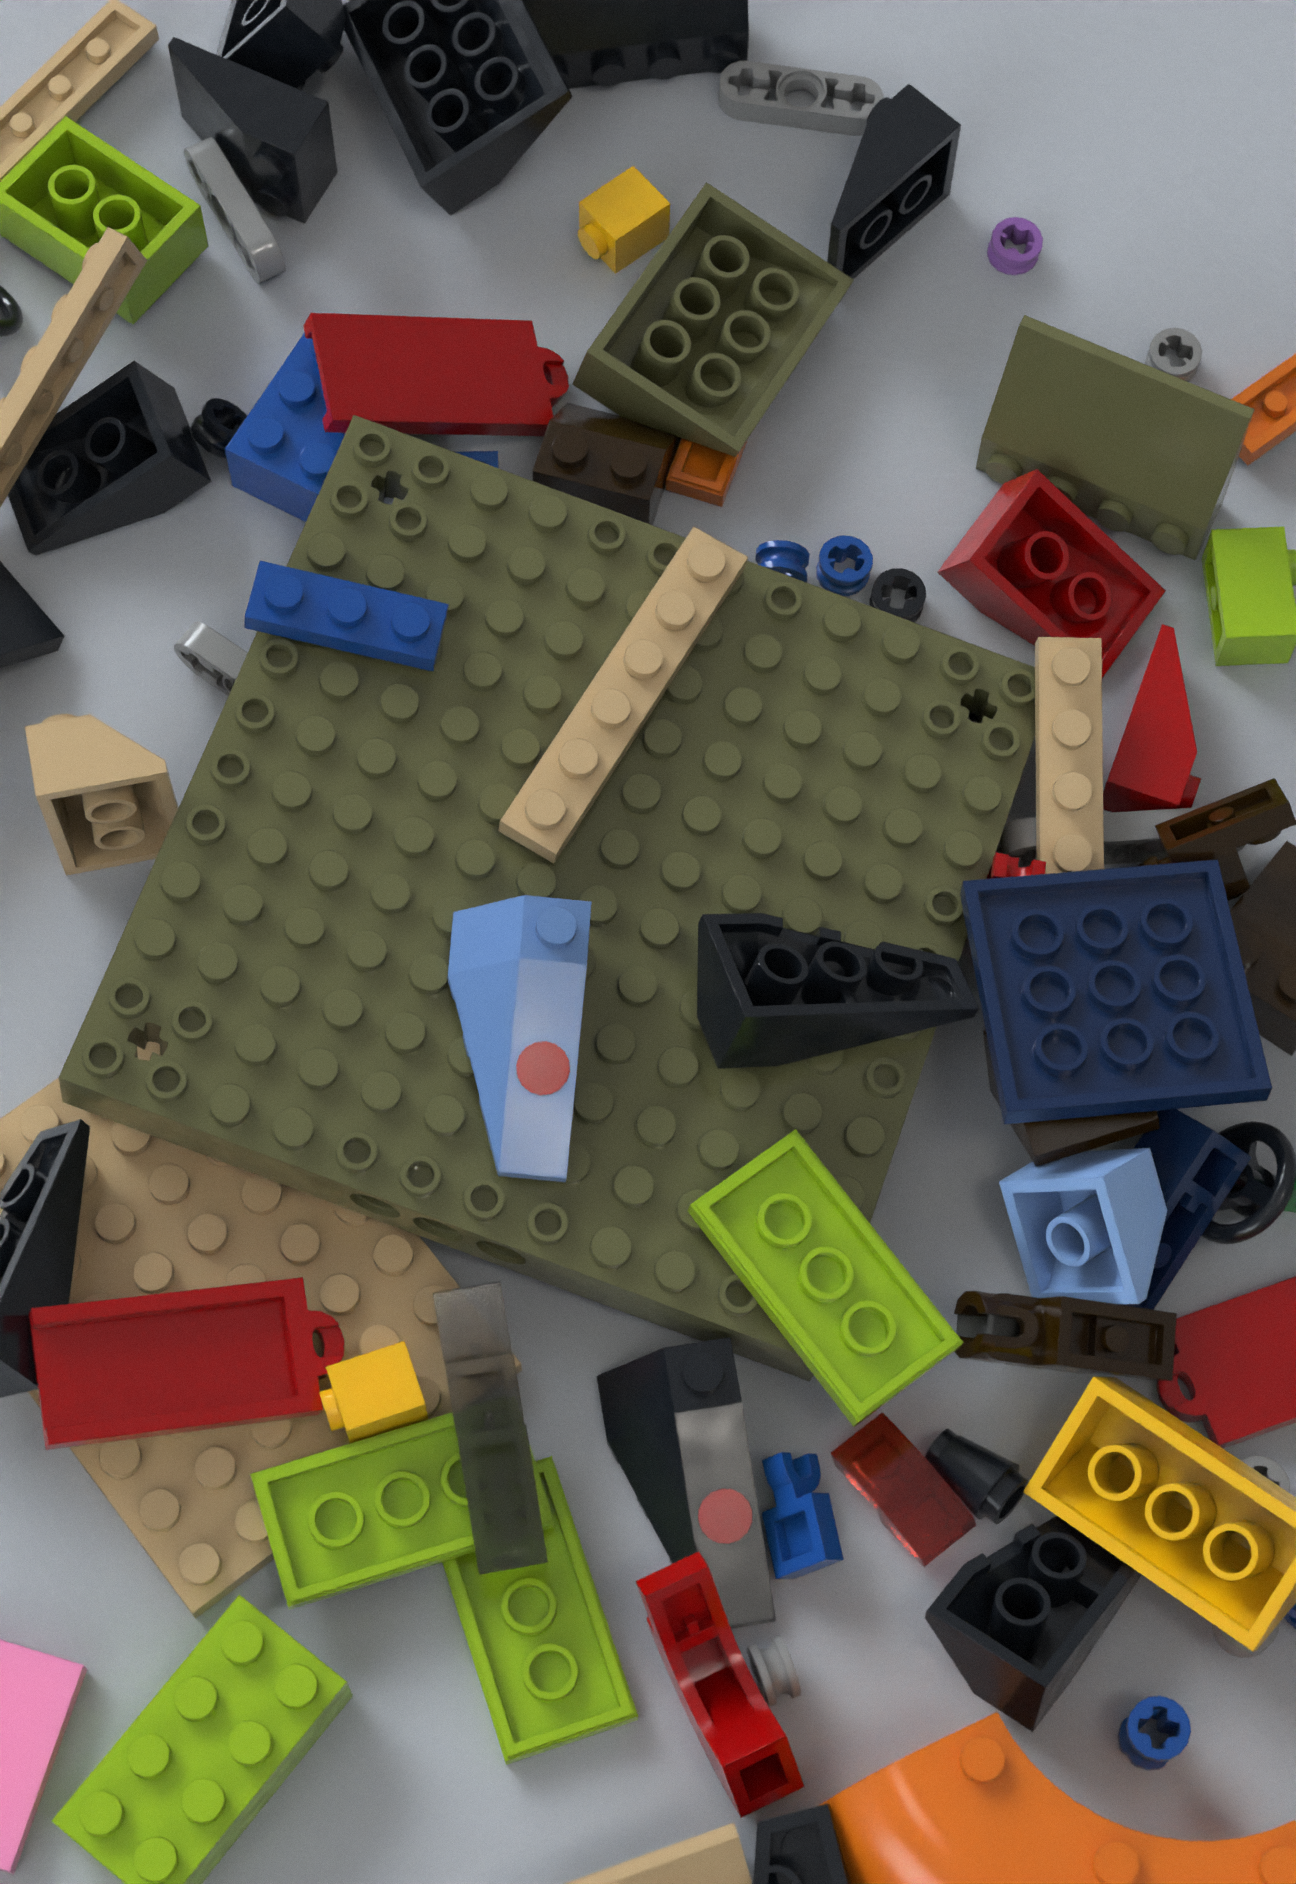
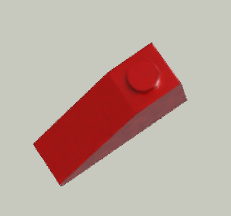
[1103,624,1201,812]

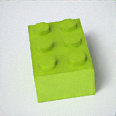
[0,116,208,325]

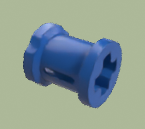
[1117,1696,1191,1771]

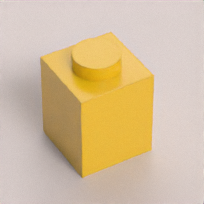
[577,165,670,274]
[319,1341,428,1443]

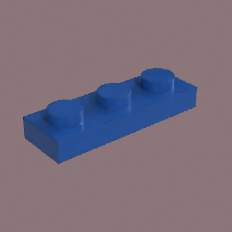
[244,561,449,671]

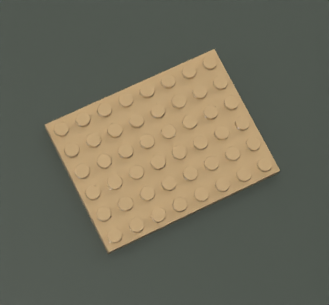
[0,1041,522,1619]

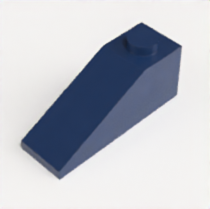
[1118,1109,1252,1310]

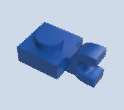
[761,1452,844,1579]

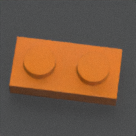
[1231,353,1296,465]

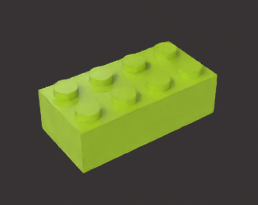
[52,1594,353,1884]

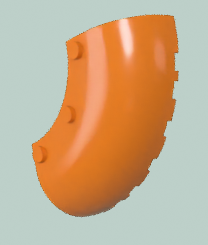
[818,1712,1296,1884]

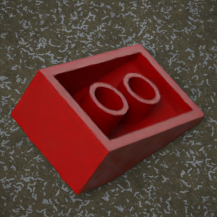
[937,469,1166,678]

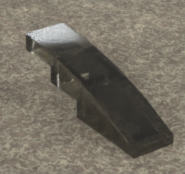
[432,1281,548,1575]

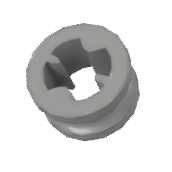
[1145,328,1202,382]
[747,1635,801,1707]

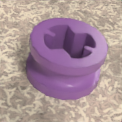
[987,217,1043,275]

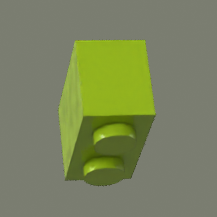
[1201,526,1296,666]

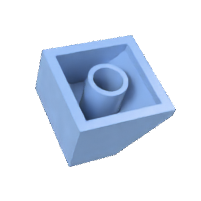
[999,1148,1167,1304]

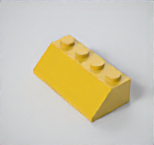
[1023,1377,1296,1652]

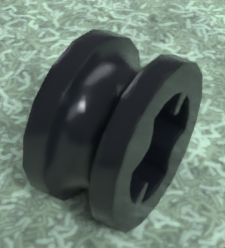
[191,398,247,458]
[869,568,926,623]

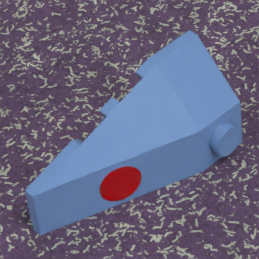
[447,895,591,1182]

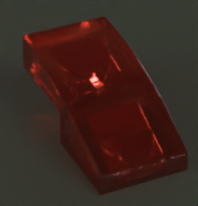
[831,1412,976,1567]

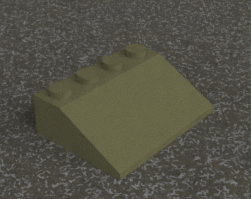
[572,182,854,457]
[976,315,1255,560]

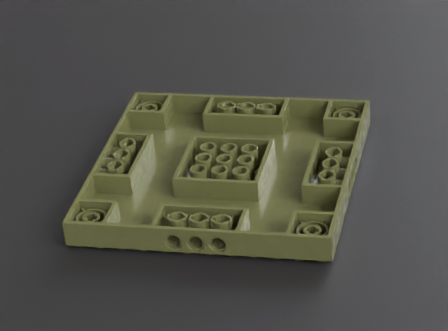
[58,415,1035,1382]

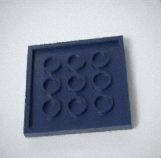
[960,860,1272,1124]

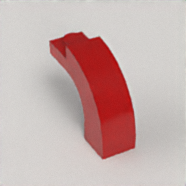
[635,1551,805,1818]

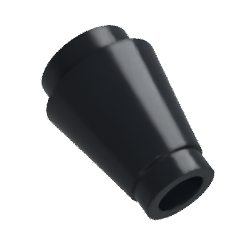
[924,1429,1029,1524]

